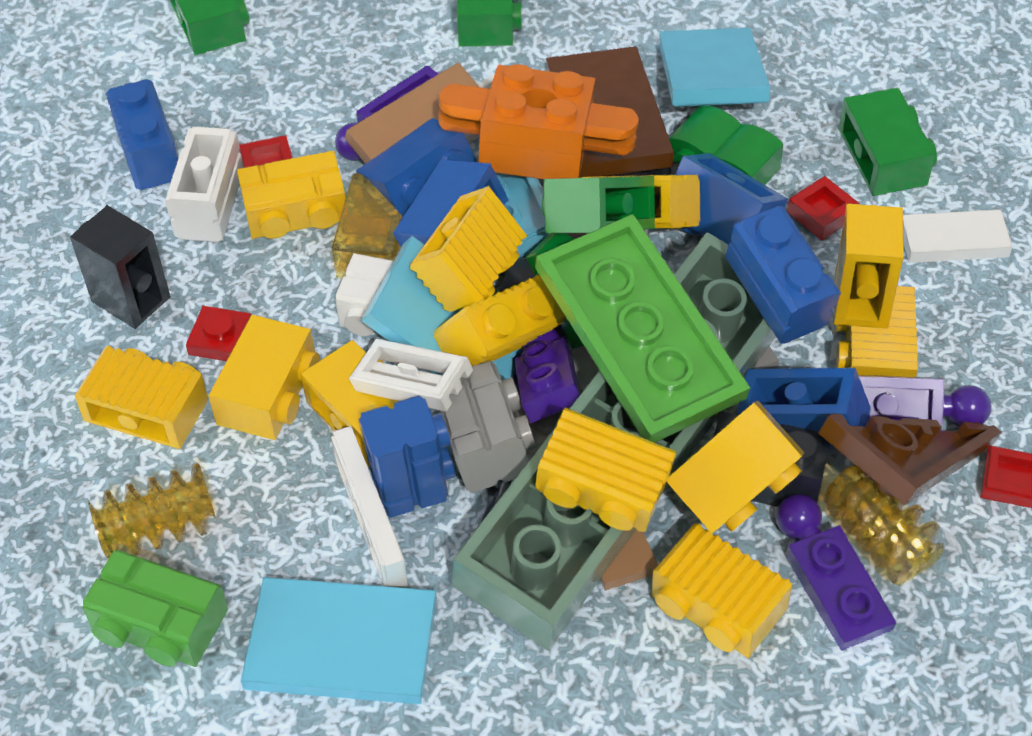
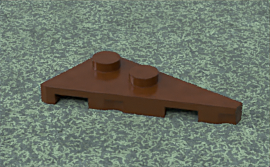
[818,414,1002,506]

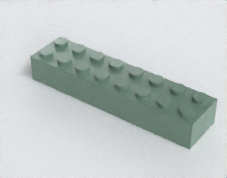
[452,232,776,651]

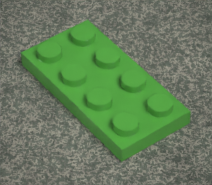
[535,214,750,443]

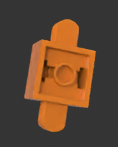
[439,64,639,179]

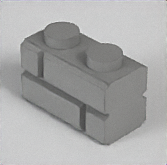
[440,361,536,493]

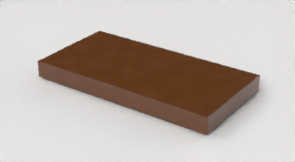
[546,46,674,178]

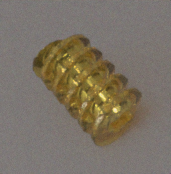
[87,462,217,559]
[823,465,945,586]

